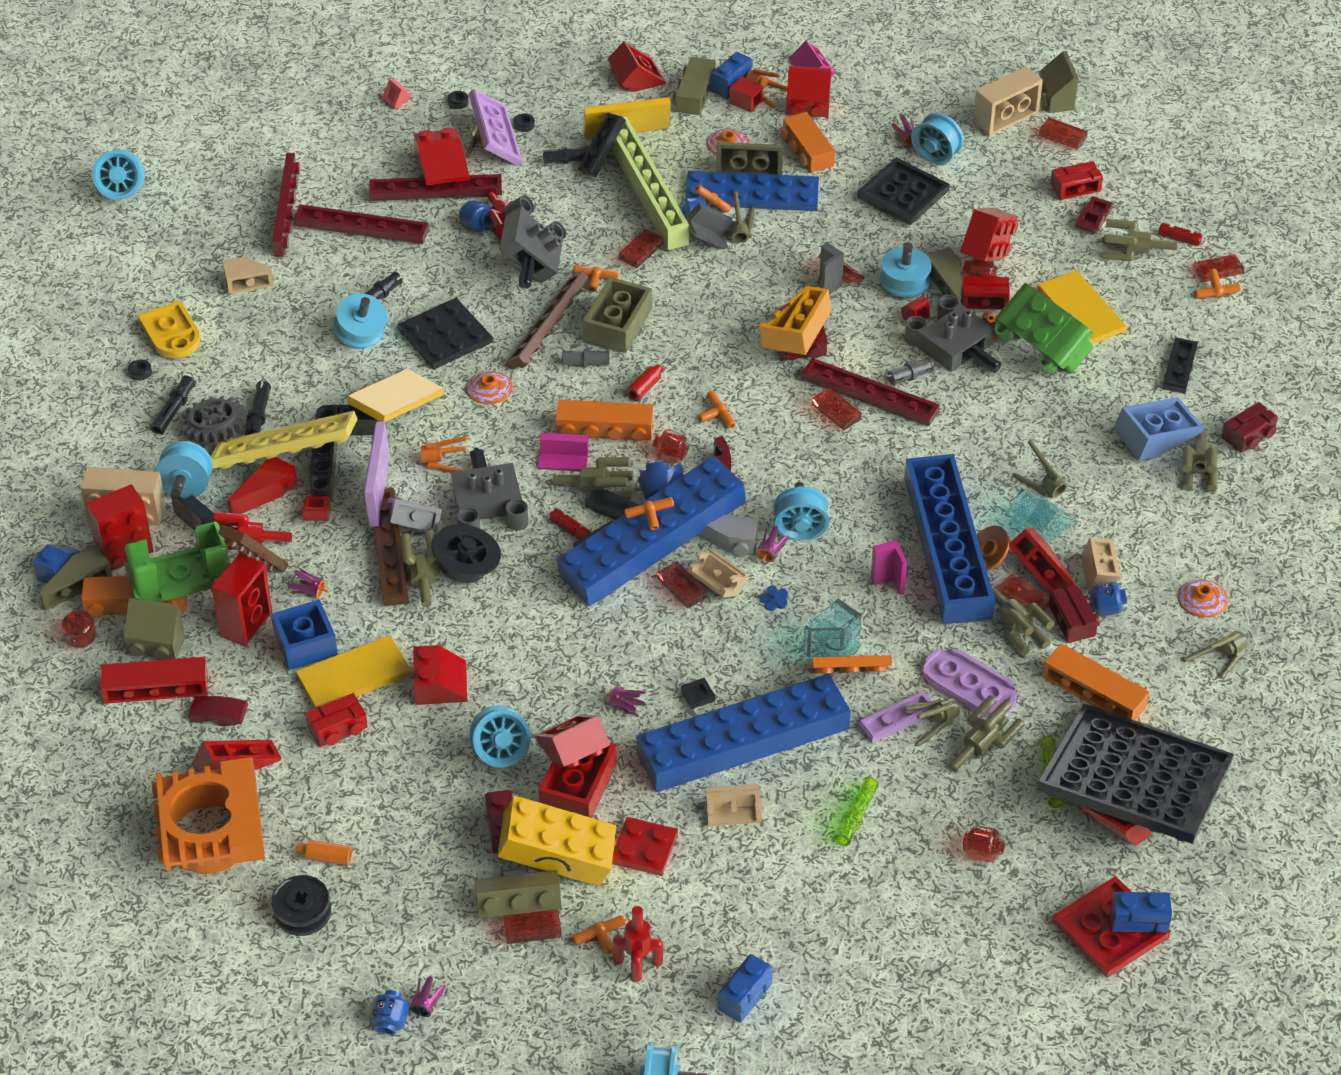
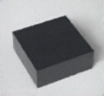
[681,677,715,709]

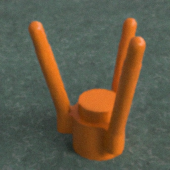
[746,68,787,108]
[421,436,468,472]

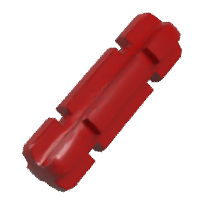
[1158,223,1203,246]
[550,508,591,540]

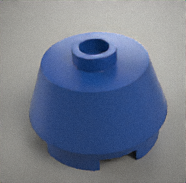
[638,461,684,500]

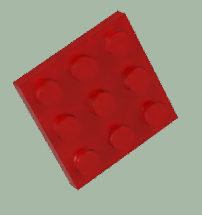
[1052,876,1171,978]

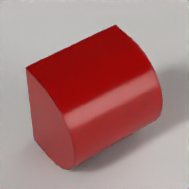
[901,296,930,321]
[302,496,331,521]

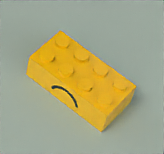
[497,795,616,886]

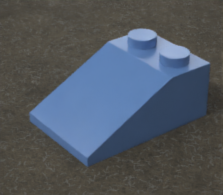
[1113,397,1205,460]

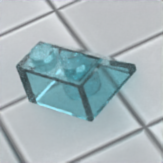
[1006,488,1078,542]
[803,598,862,662]

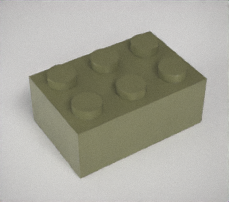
[583,277,652,353]

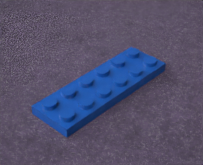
[685,171,819,211]

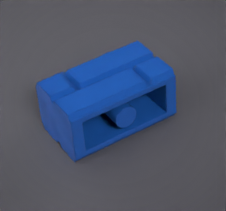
[711,52,753,99]
[1110,892,1172,932]
[718,954,773,1023]

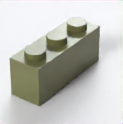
[672,57,716,115]
[475,870,562,918]

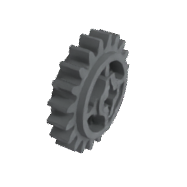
[180,396,248,445]

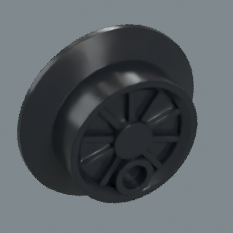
[432,524,501,583]

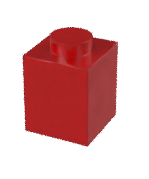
[729,77,763,112]

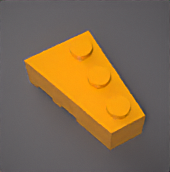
[759,286,831,355]

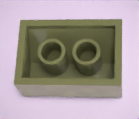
[716,142,784,175]

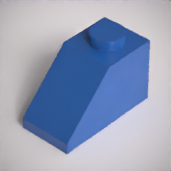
[33,544,81,584]

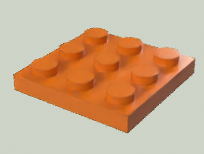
[807,655,892,674]

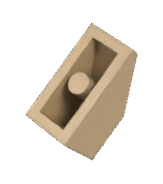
[222,257,274,294]

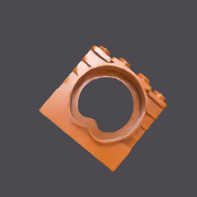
[152,757,265,874]

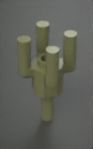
[1102,218,1177,261]
[1182,429,1218,492]
[553,457,634,500]
[400,530,440,607]
[992,588,1055,656]
[949,695,1025,772]

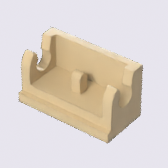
[1081,537,1121,592]
[687,549,748,597]
[706,784,762,826]

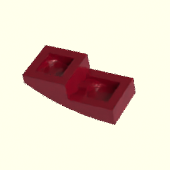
[1075,196,1113,233]
[714,436,731,471]
[187,696,249,726]

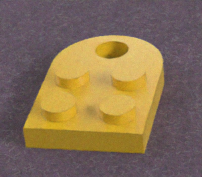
[138,300,200,359]

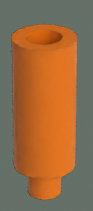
[297,840,353,866]

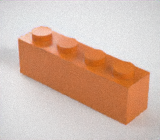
[556,399,653,441]
[82,576,187,617]
[1042,643,1149,720]

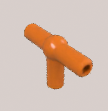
[695,185,731,212]
[573,265,619,292]
[1194,269,1241,299]
[982,312,999,341]
[698,391,736,428]
[624,497,674,530]
[572,915,626,955]

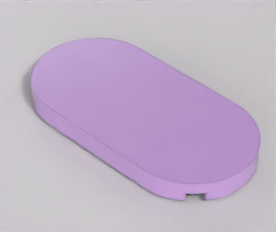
[923,648,1017,717]

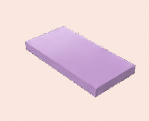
[468,89,522,165]
[364,421,390,527]

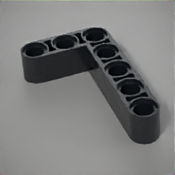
[309,405,387,501]

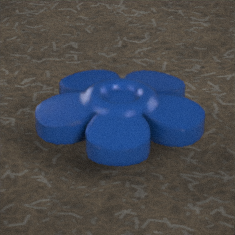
[760,586,788,611]

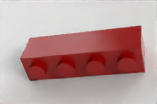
[100,657,208,704]

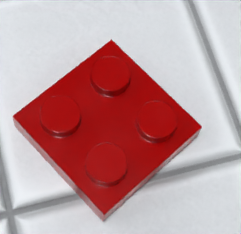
[612,817,678,876]

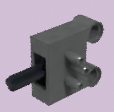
[499,195,566,289]
[904,295,1001,373]
[451,447,529,531]

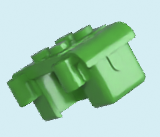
[994,283,1094,374]
[123,522,231,602]

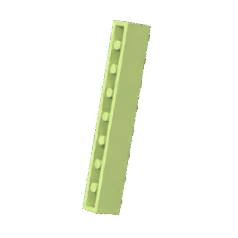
[611,116,689,250]

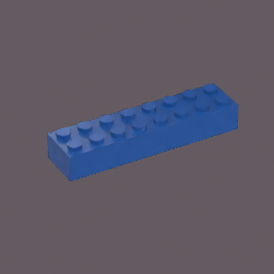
[904,454,995,624]
[556,455,746,607]
[636,673,851,793]

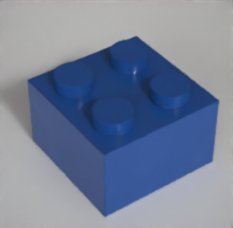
[271,599,338,670]

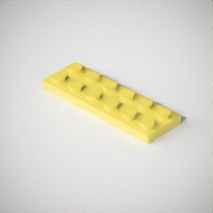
[210,411,357,469]

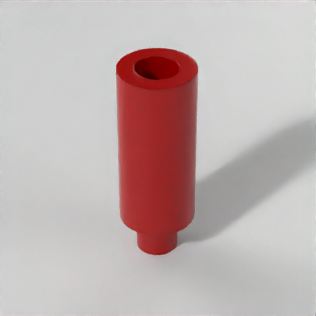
[626,364,663,402]

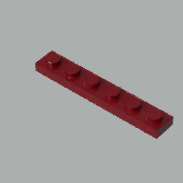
[272,153,300,257]
[369,174,502,201]
[293,204,429,244]
[802,358,940,426]

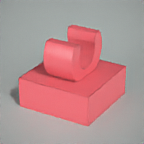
[382,79,411,109]

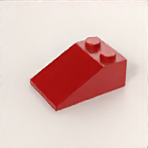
[413,128,470,186]

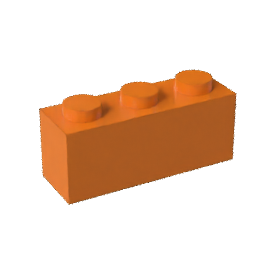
[781,112,835,173]

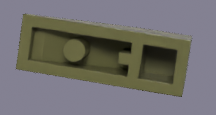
[926,247,962,303]
[39,545,112,611]

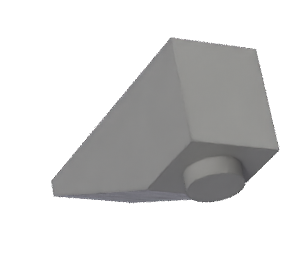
[697,515,758,556]

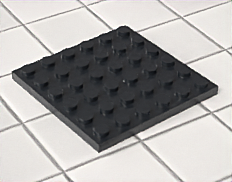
[1037,703,1234,844]

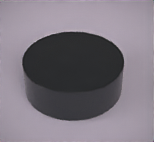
[447,91,469,109]
[513,113,535,132]
[128,359,152,381]

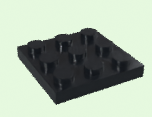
[857,157,950,225]
[397,297,493,369]

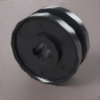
[272,875,331,936]

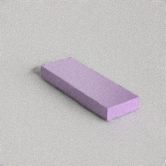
[858,690,933,743]

